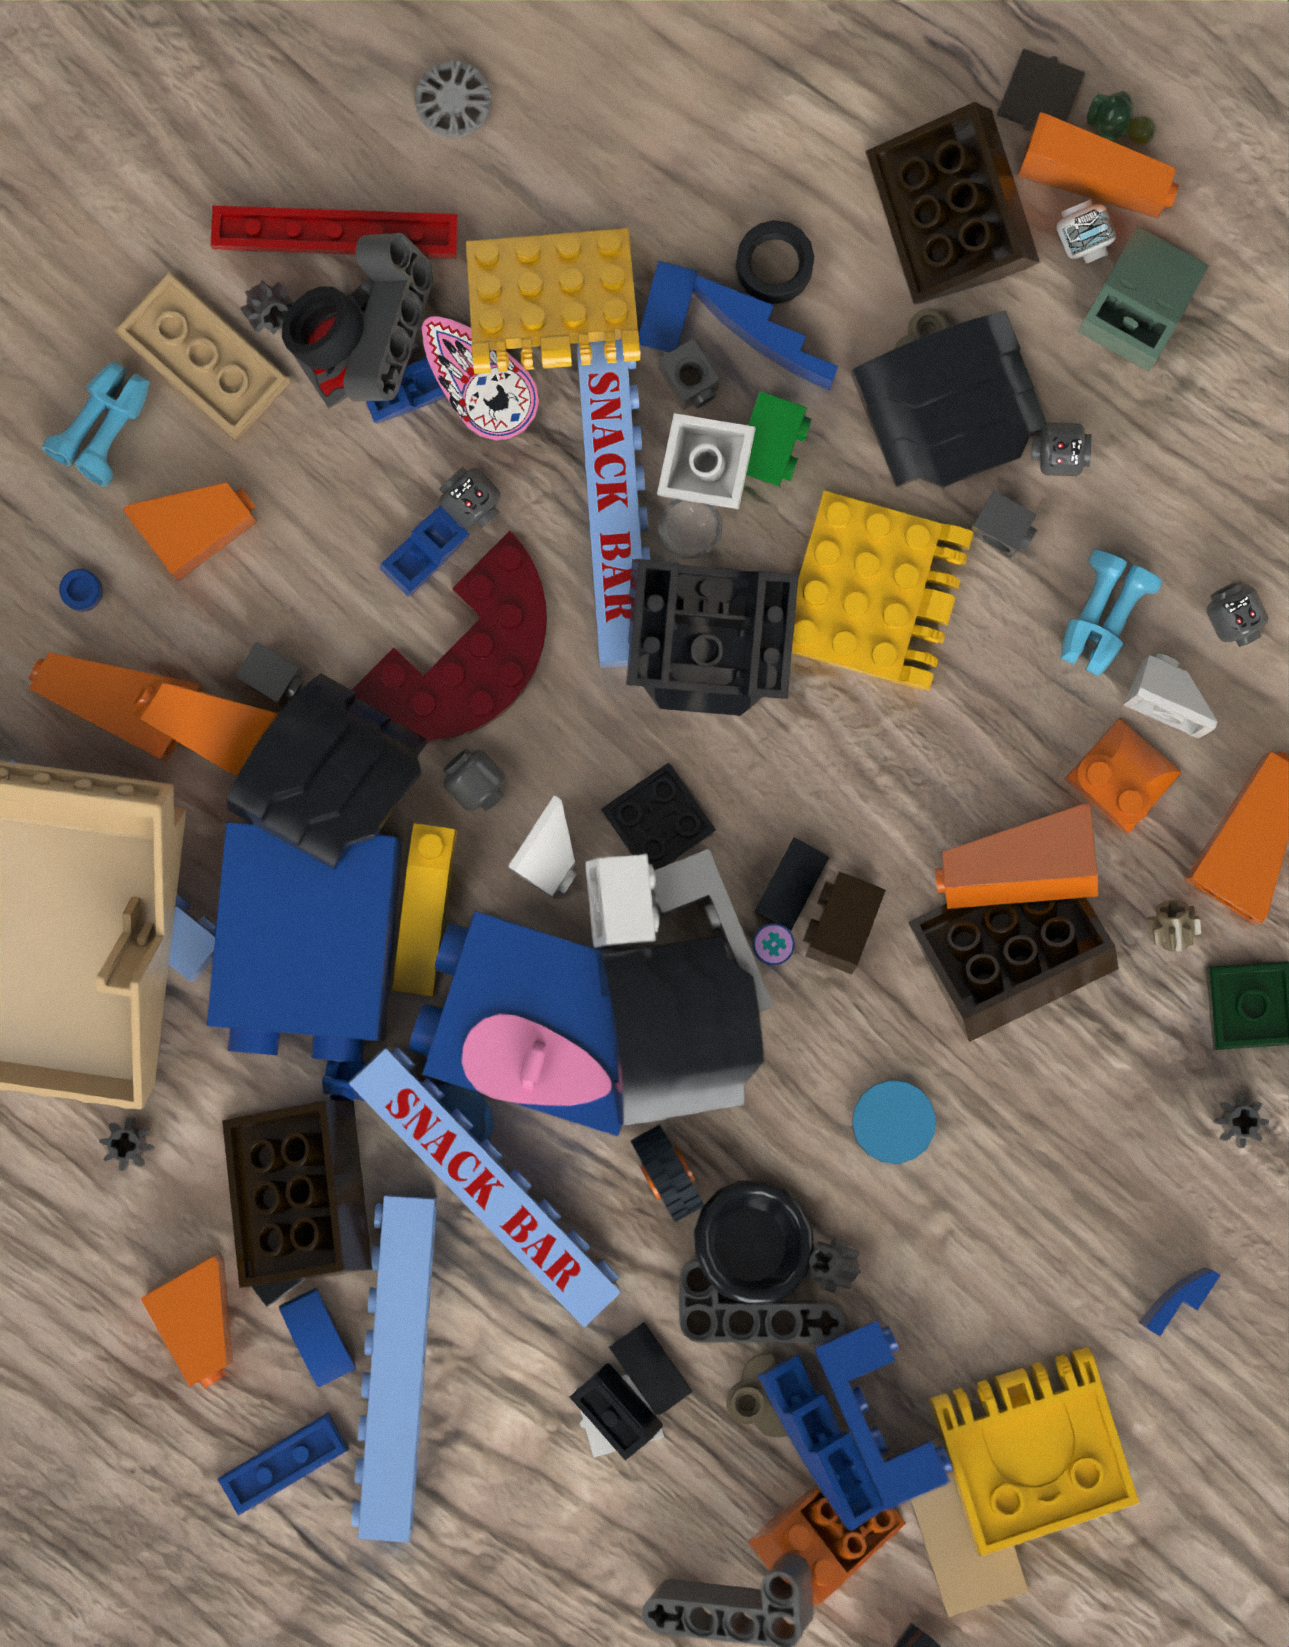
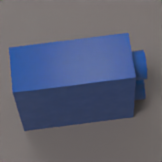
[207,822,403,1063]
[408,911,622,1136]

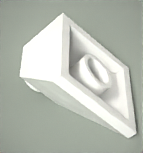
[657,413,756,509]
[1123,653,1218,739]
[508,795,578,898]

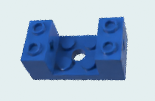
[814,1320,953,1511]

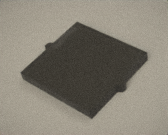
[997,48,1085,131]

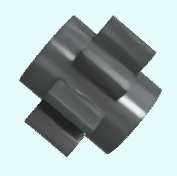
[241,280,294,334]
[1213,1095,1269,1148]
[99,1118,155,1171]
[809,1238,861,1293]

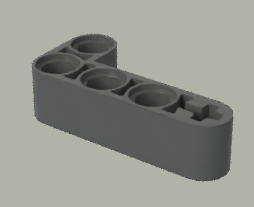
[344,233,433,402]
[679,1259,845,1343]
[642,1553,814,1647]

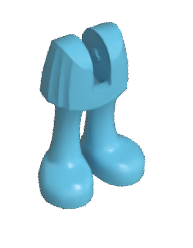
[41,361,150,487]
[1060,549,1163,676]

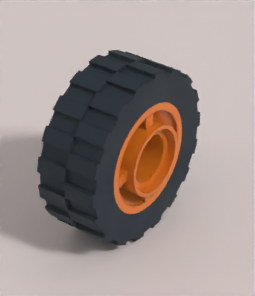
[630,1124,705,1222]

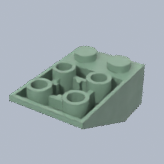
[1077,226,1209,371]

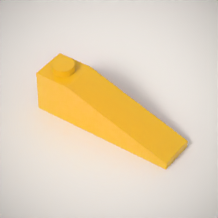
[392,823,458,997]

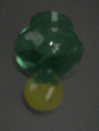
[1087,91,1156,145]

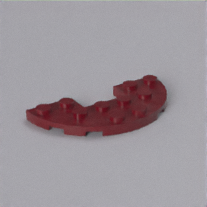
[352,530,547,743]

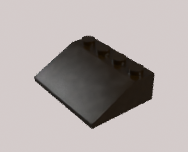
[866,102,1040,304]
[908,898,1119,1042]
[222,1100,373,1288]

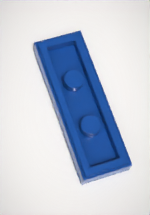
[217,1412,349,1516]

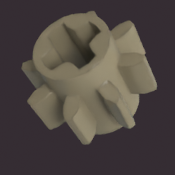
[1147,900,1202,952]

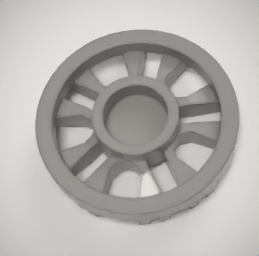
[415,60,491,138]

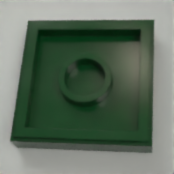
[1206,961,1289,1050]

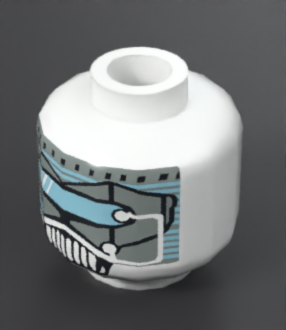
[1056,199,1116,264]

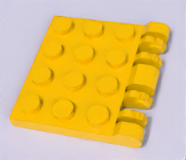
[466,228,641,374]
[792,490,974,691]
[929,1346,1139,1557]

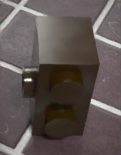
[803,871,886,975]

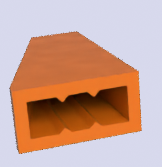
[1018,112,1179,218]
[28,652,206,763]
[133,679,279,777]
[1184,751,1289,925]
[935,804,1098,909]

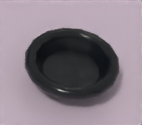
[694,1180,814,1305]

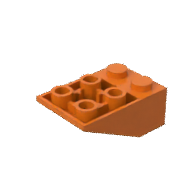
[748,1477,906,1606]

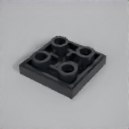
[601,762,716,870]

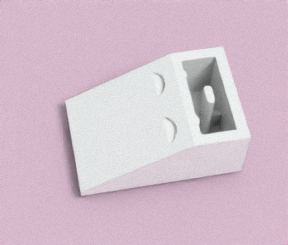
[586,854,659,949]

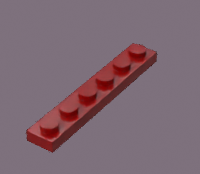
[210,205,459,259]

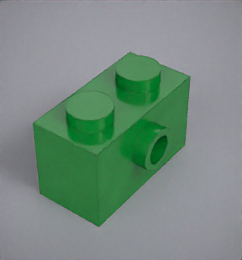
[746,391,812,487]

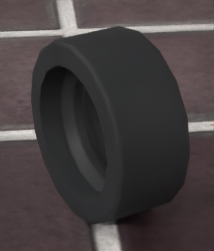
[736,220,815,304]
[282,286,363,370]

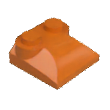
[1064,718,1182,834]

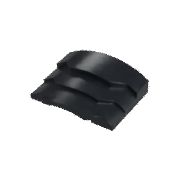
[851,311,1047,488]
[626,559,799,716]
[226,673,427,870]
[597,936,764,1126]

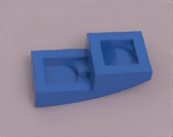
[639,261,698,353]
[365,357,446,423]
[380,505,469,597]
[1139,1267,1220,1336]
[279,1287,356,1388]

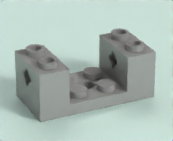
[651,849,773,1012]

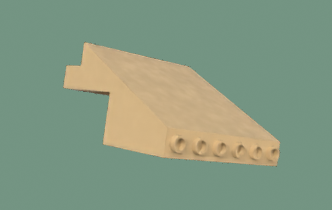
[0,761,187,1110]

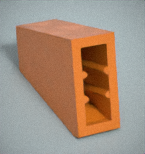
[122,482,257,581]
[140,1253,233,1388]

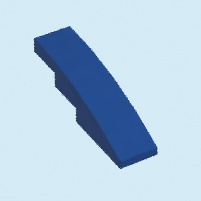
[693,275,838,390]
[758,1355,885,1530]

